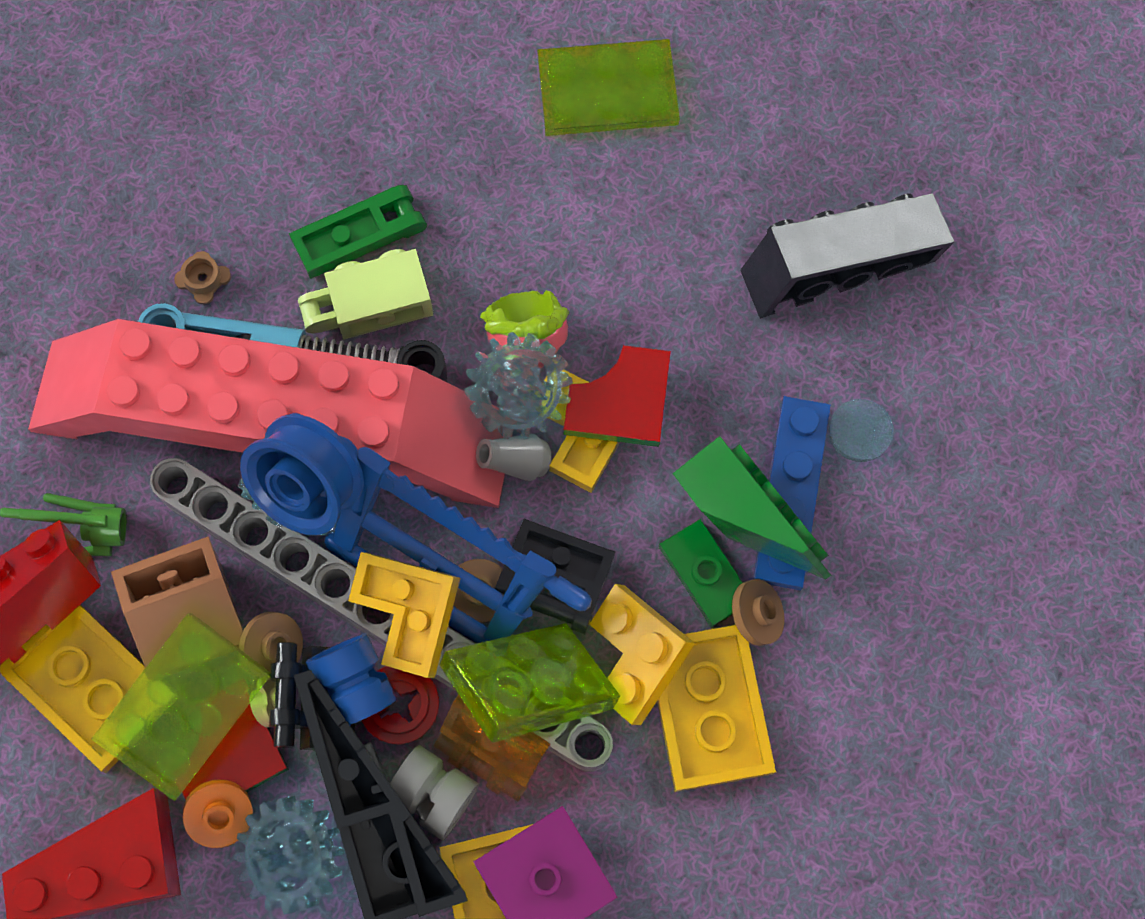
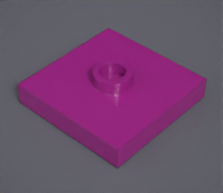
[473,806,618,919]

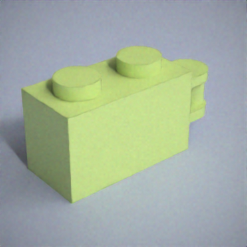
[298,249,433,340]

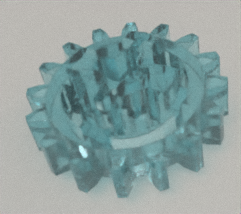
[464,332,573,439]
[235,796,345,914]

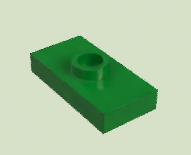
[659,519,743,628]

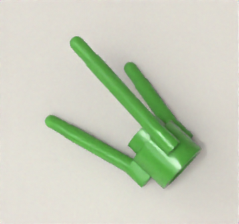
[0,493,127,556]

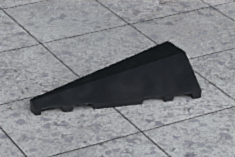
[294,670,468,919]

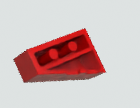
[0,520,101,665]
[2,788,181,919]

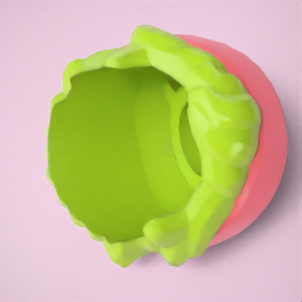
[480,290,569,371]

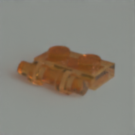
[434,688,551,802]

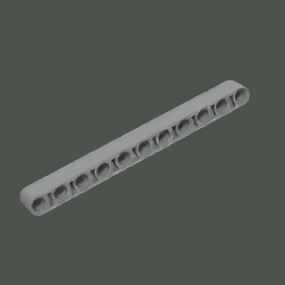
[150,458,613,772]

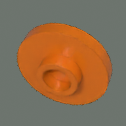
[183,780,253,848]

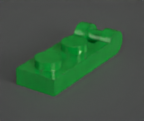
[289,184,427,279]

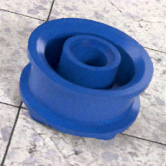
[240,413,364,535]

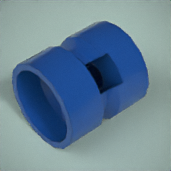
[306,633,397,725]

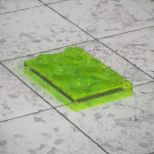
[537,39,680,136]
[91,613,271,801]
[439,623,620,743]

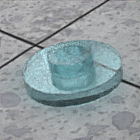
[829,399,894,462]

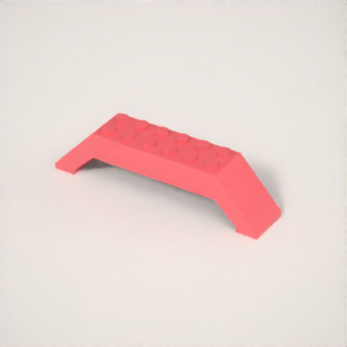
[28,319,515,508]

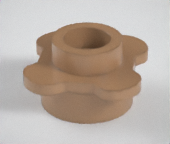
[174,251,231,304]

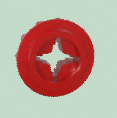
[362,666,440,745]

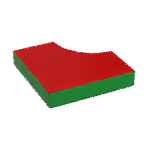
[563,345,671,447]
[173,679,289,800]

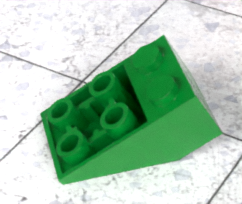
[672,436,831,580]

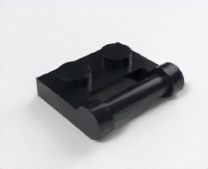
[495,519,616,635]

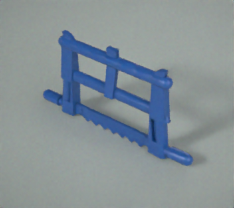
[325,447,592,658]

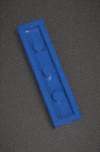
[753,396,831,591]

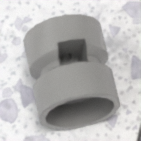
[390,745,479,841]

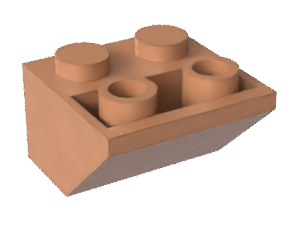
[111,536,243,682]

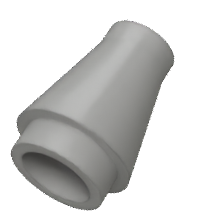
[476,434,551,482]

